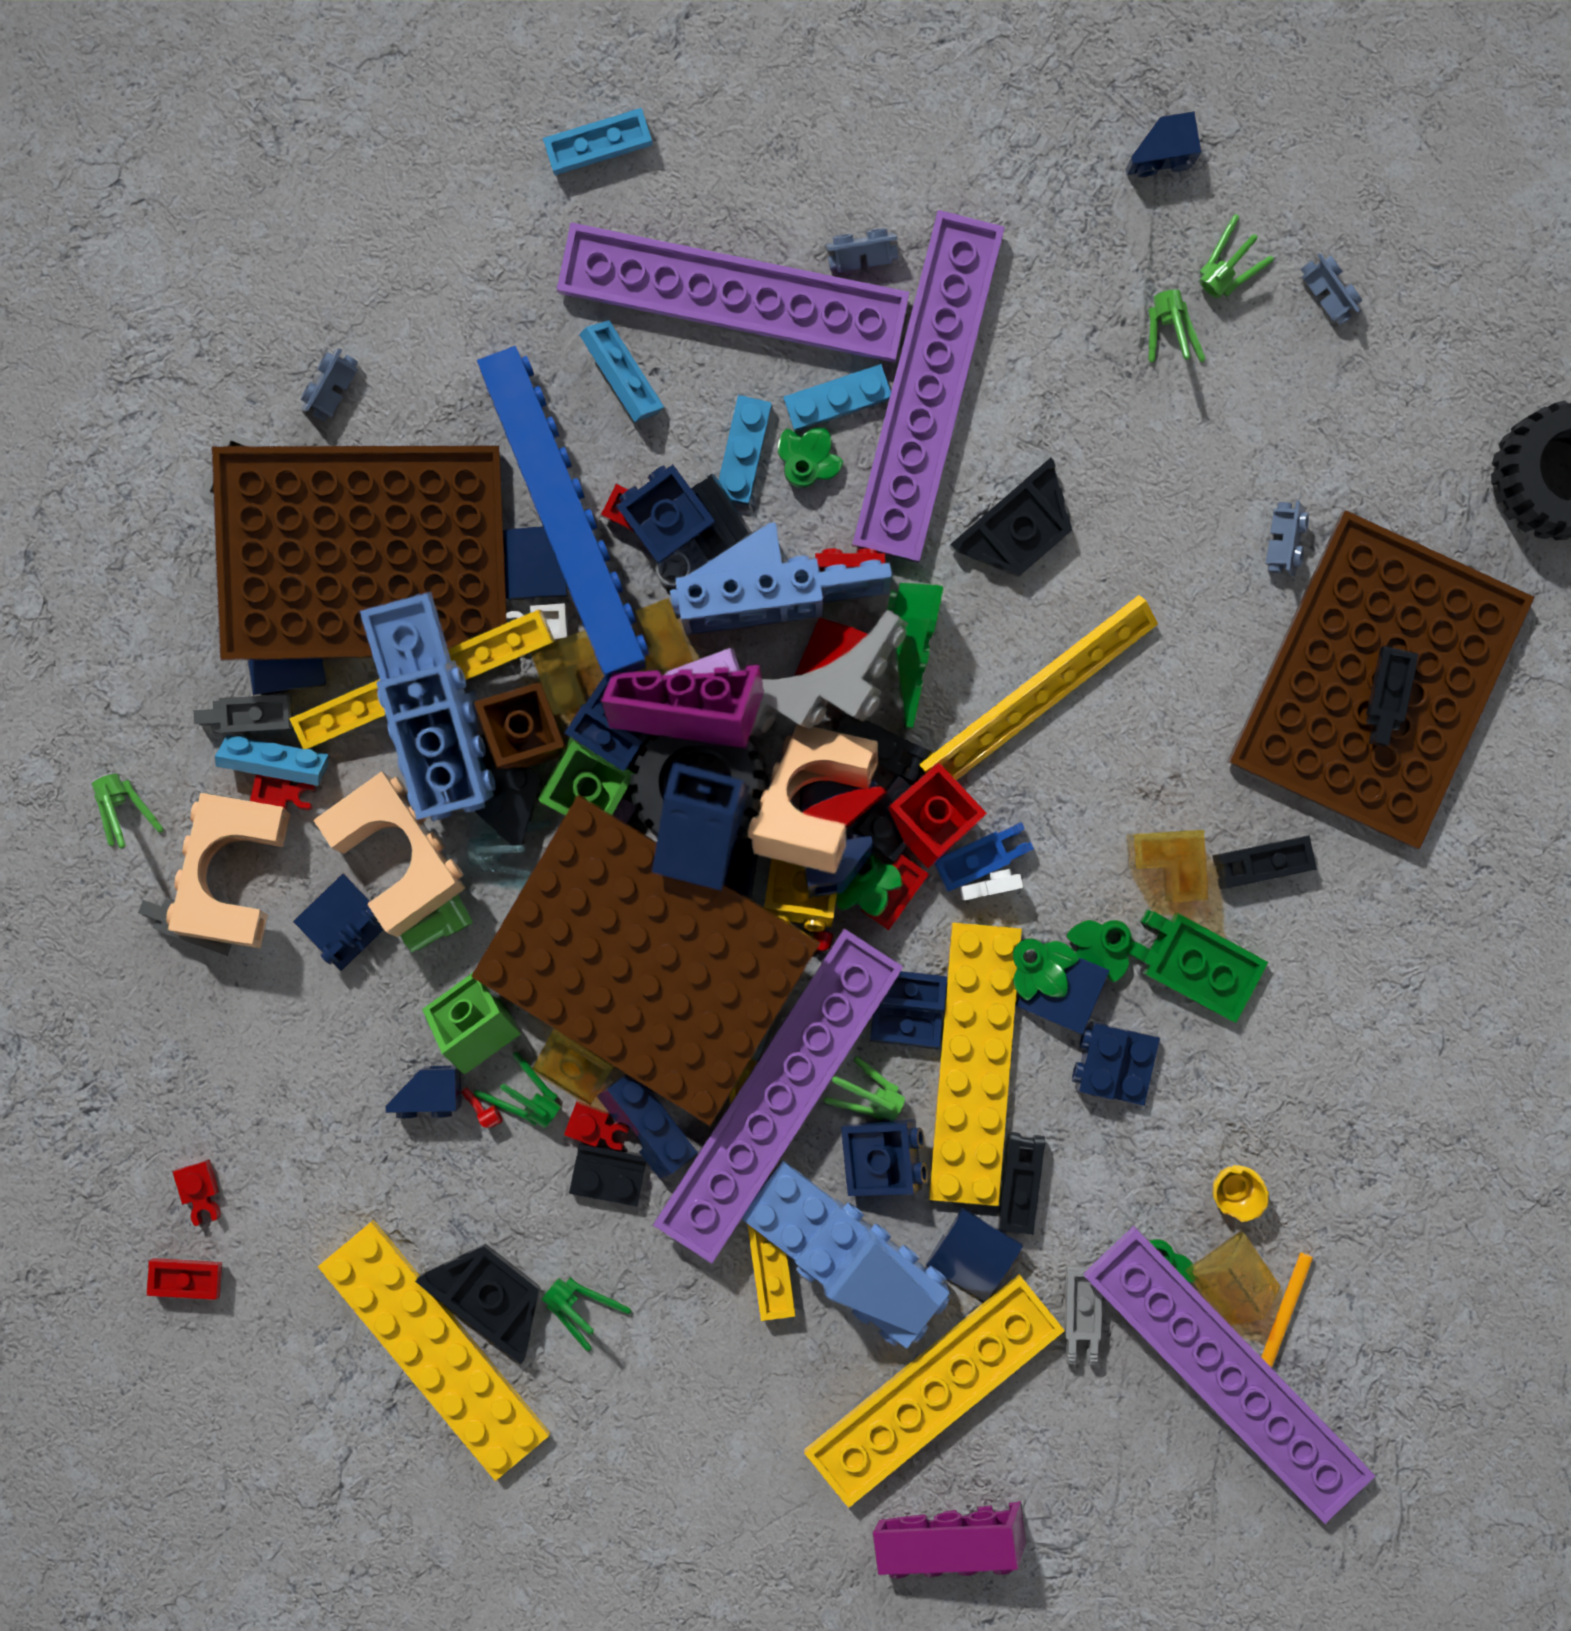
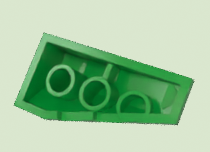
[887,582,944,730]

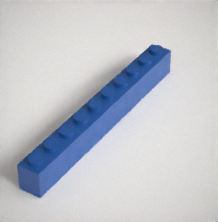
[477,346,649,683]

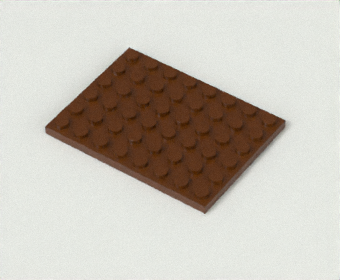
[212,445,507,661]
[1227,510,1535,849]
[471,795,821,1126]

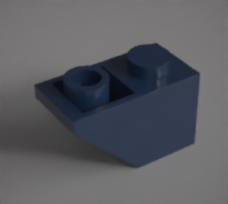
[1126,111,1201,177]
[803,834,873,898]
[385,1065,462,1119]

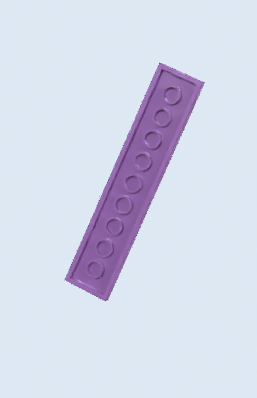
[852,210,1005,563]
[557,222,910,363]
[653,929,903,1263]
[1083,1226,1375,1524]

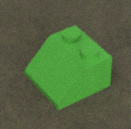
[538,737,635,816]
[422,973,521,1075]

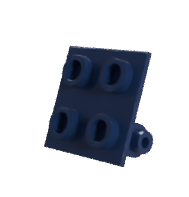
[293,873,384,971]

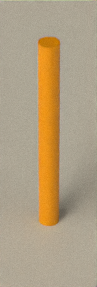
[1261,1252,1314,1368]

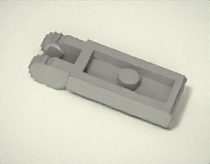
[1064,1266,1102,1366]

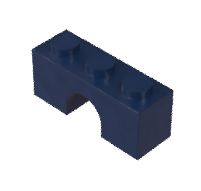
[597,1073,698,1179]

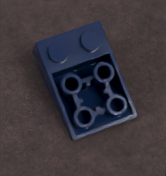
[652,763,750,891]

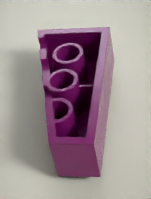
[602,665,764,748]
[873,1501,1026,1579]

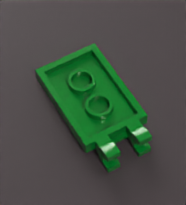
[1126,910,1269,1023]

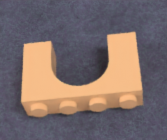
[748,724,878,874]
[314,771,466,937]
[166,793,291,949]

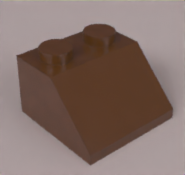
[473,682,564,769]

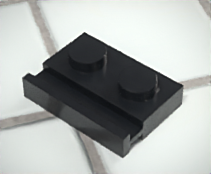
[691,474,752,561]
[853,776,911,862]
[569,1142,646,1207]

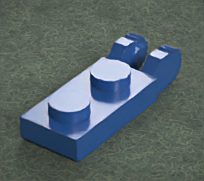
[934,822,1034,892]

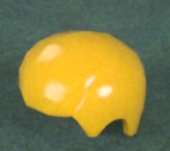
[1212,1165,1269,1222]

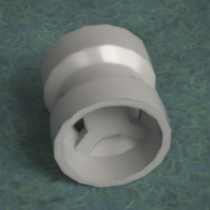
[656,551,692,590]

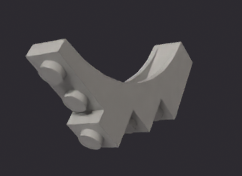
[750,610,908,737]

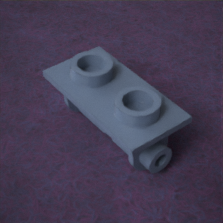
[825,228,898,273]
[1301,253,1363,325]
[300,349,358,422]
[1265,501,1309,577]

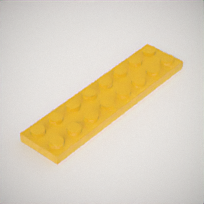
[928,922,1022,1206]
[318,1220,550,1481]
[804,1274,1065,1508]

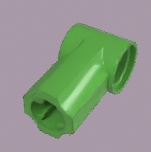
[400,894,473,953]

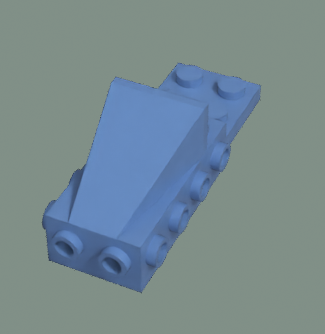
[670,522,892,635]
[360,592,496,821]
[741,1159,950,1349]

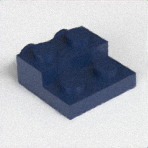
[616,464,715,564]
[1072,1021,1160,1106]
[841,1119,927,1196]

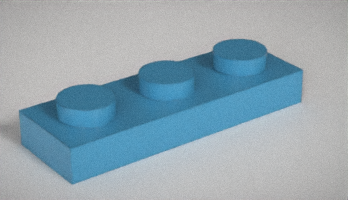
[543,108,653,176]
[579,320,664,422]
[783,364,891,432]
[719,395,772,506]
[215,735,329,786]

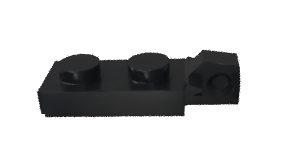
[1366,646,1419,747]

